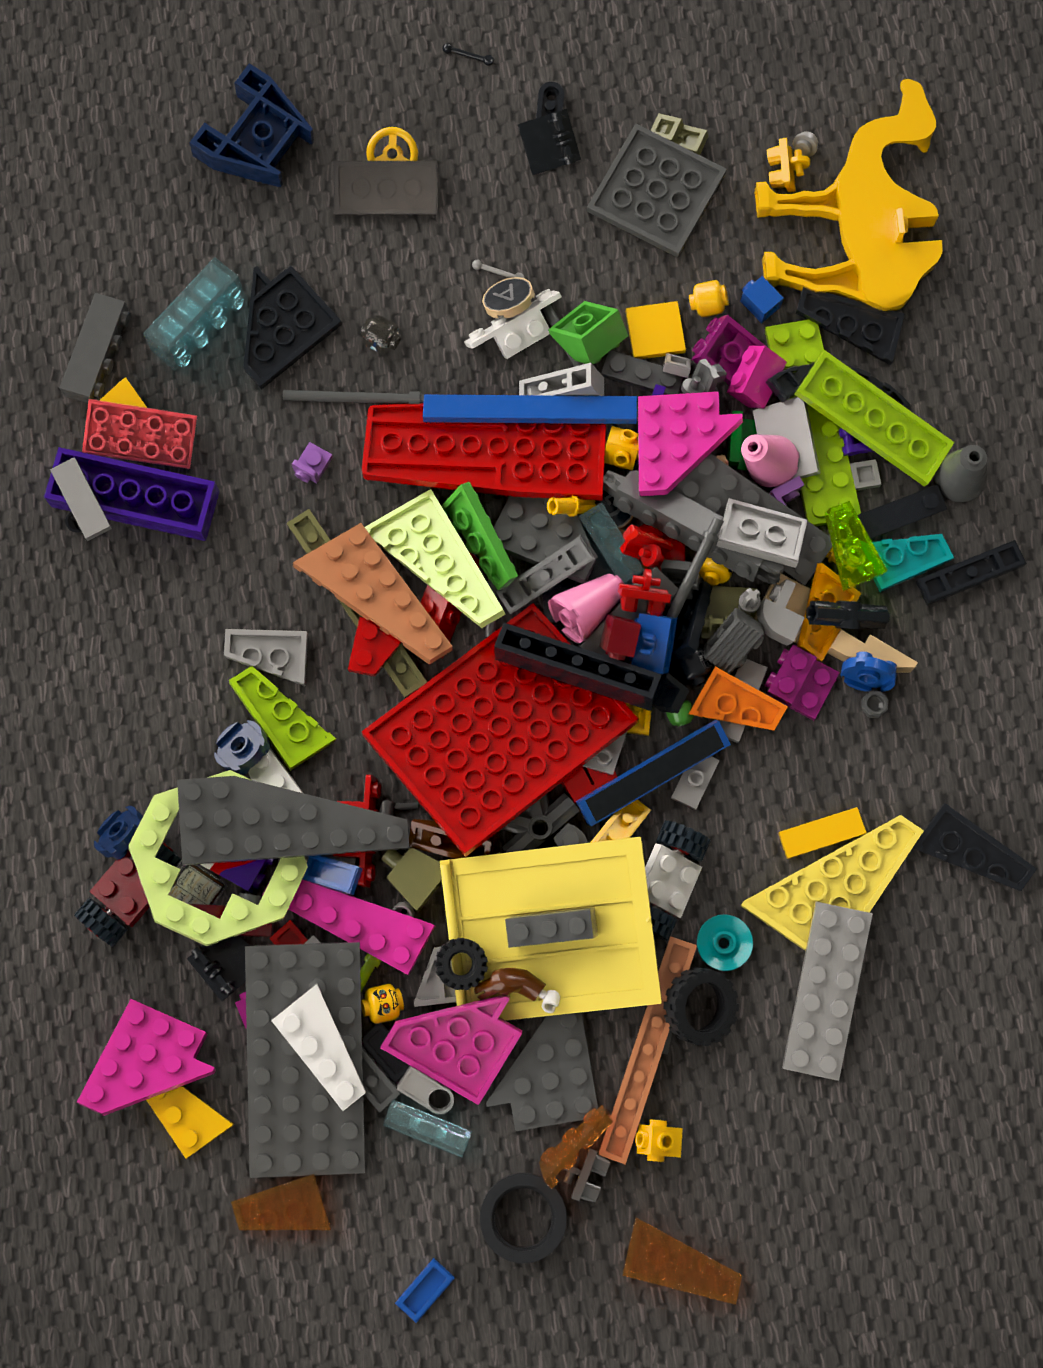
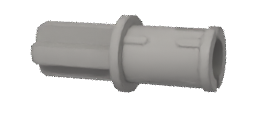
[738,588,761,616]

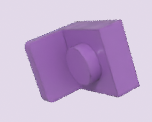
[292,442,333,484]
[769,476,804,506]

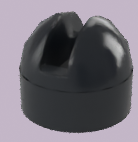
[65,512,81,533]

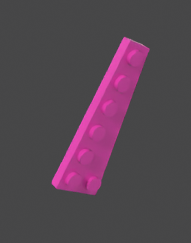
[262,879,436,975]

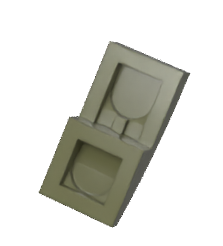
[650,113,709,155]

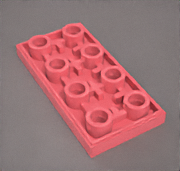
[82,399,197,469]

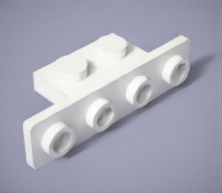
[464,289,562,359]

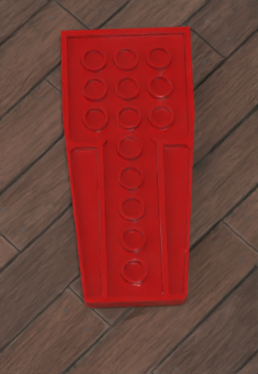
[362,403,606,500]

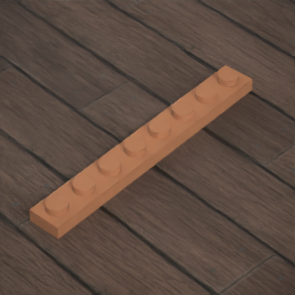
[598,936,697,1165]

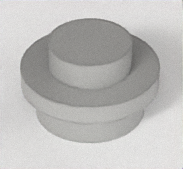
[792,131,818,157]

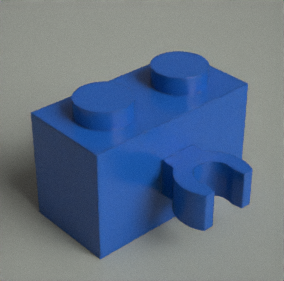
[628,613,678,674]

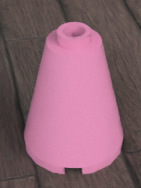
[741,435,799,488]
[548,573,624,644]

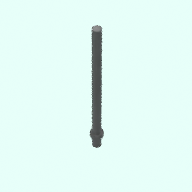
[666,517,724,618]

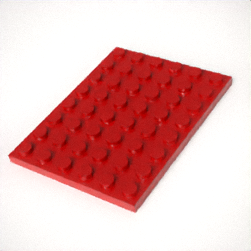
[361,603,639,857]

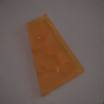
[539,1105,613,1189]
[231,1174,332,1230]

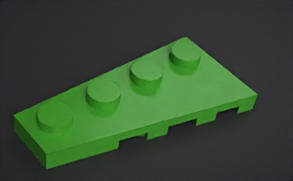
[441,482,518,590]

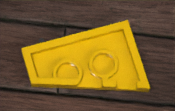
[147,1086,234,1159]

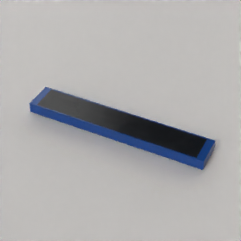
[576,720,731,826]

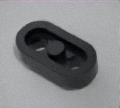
[536,82,564,118]

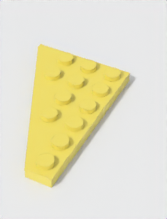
[741,815,924,951]

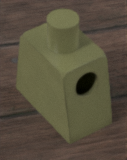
[381,847,442,913]

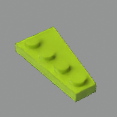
[229,666,336,771]

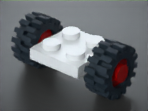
[645,820,711,941]

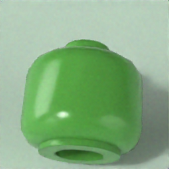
[666,700,694,726]

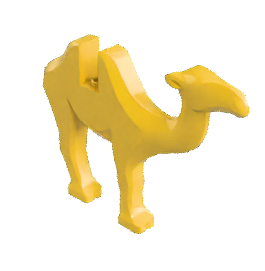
[755,79,943,311]

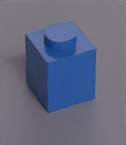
[740,276,784,324]

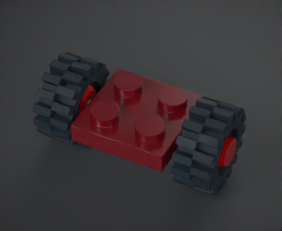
[74,842,182,947]

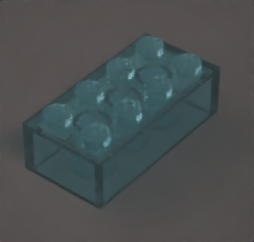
[143,257,245,372]

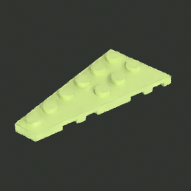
[365,489,505,628]

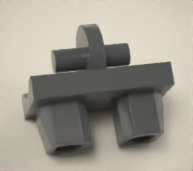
[681,359,727,394]
[559,1148,610,1202]

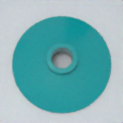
[697,914,753,971]

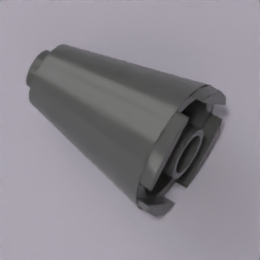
[934,445,987,502]

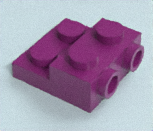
[691,314,767,386]
[765,645,840,721]

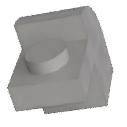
[757,579,805,646]

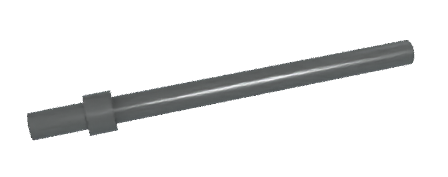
[283,390,432,404]

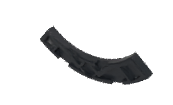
[766,362,910,408]

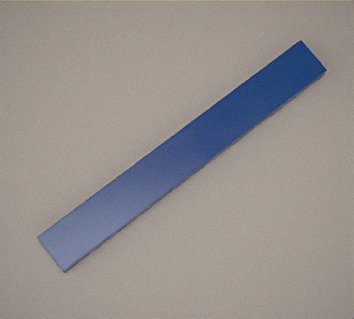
[423,394,637,424]

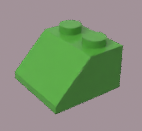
[548,301,628,364]

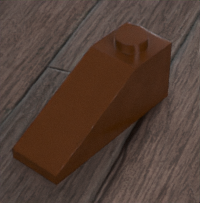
[409,819,500,859]

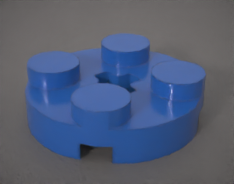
[840,651,897,692]

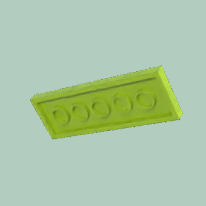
[794,350,954,487]

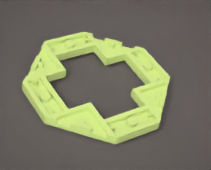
[129,770,308,946]

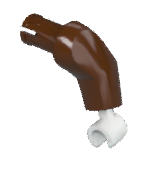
[474,968,560,1013]

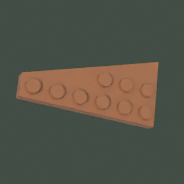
[293,523,452,664]

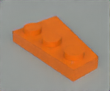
[689,666,788,731]

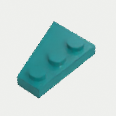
[856,534,954,592]

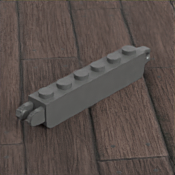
[603,470,784,585]

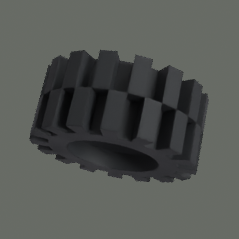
[435,938,488,990]

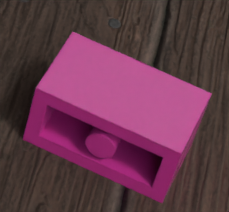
[727,346,787,409]

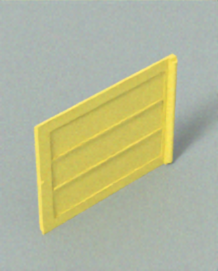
[440,837,662,1021]

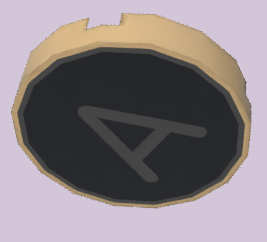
[482,277,535,318]

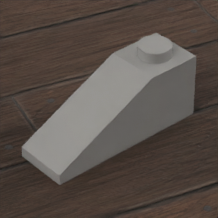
[519,363,604,396]

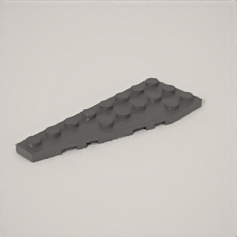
[177,776,409,866]

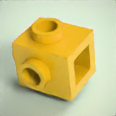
[604,426,639,471]
[635,1120,683,1162]

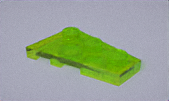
[824,500,887,591]

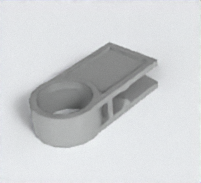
[396,1066,454,1114]

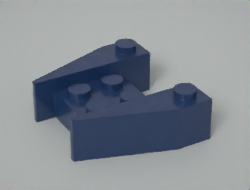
[189,63,314,187]

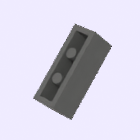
[505,907,598,948]

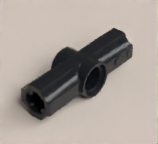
[806,601,890,629]

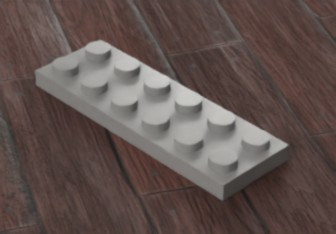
[782,901,873,1081]

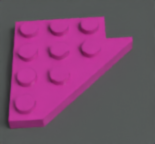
[638,392,743,496]
[381,994,522,1105]
[77,999,216,1116]

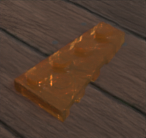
[622,1217,742,1305]

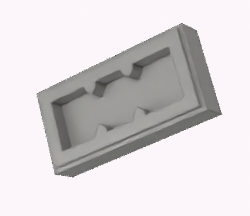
[671,756,720,810]

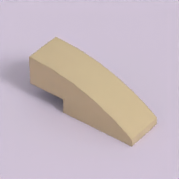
[827,629,918,673]

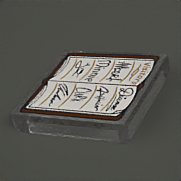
[169,860,228,905]

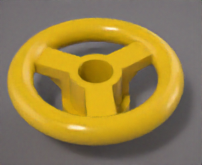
[366,127,418,161]

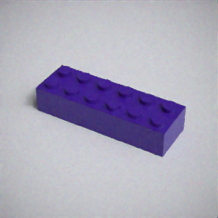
[44,447,220,541]

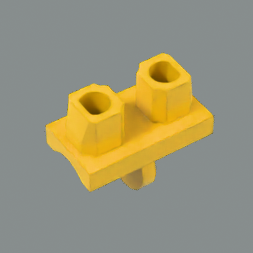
[767,138,810,192]

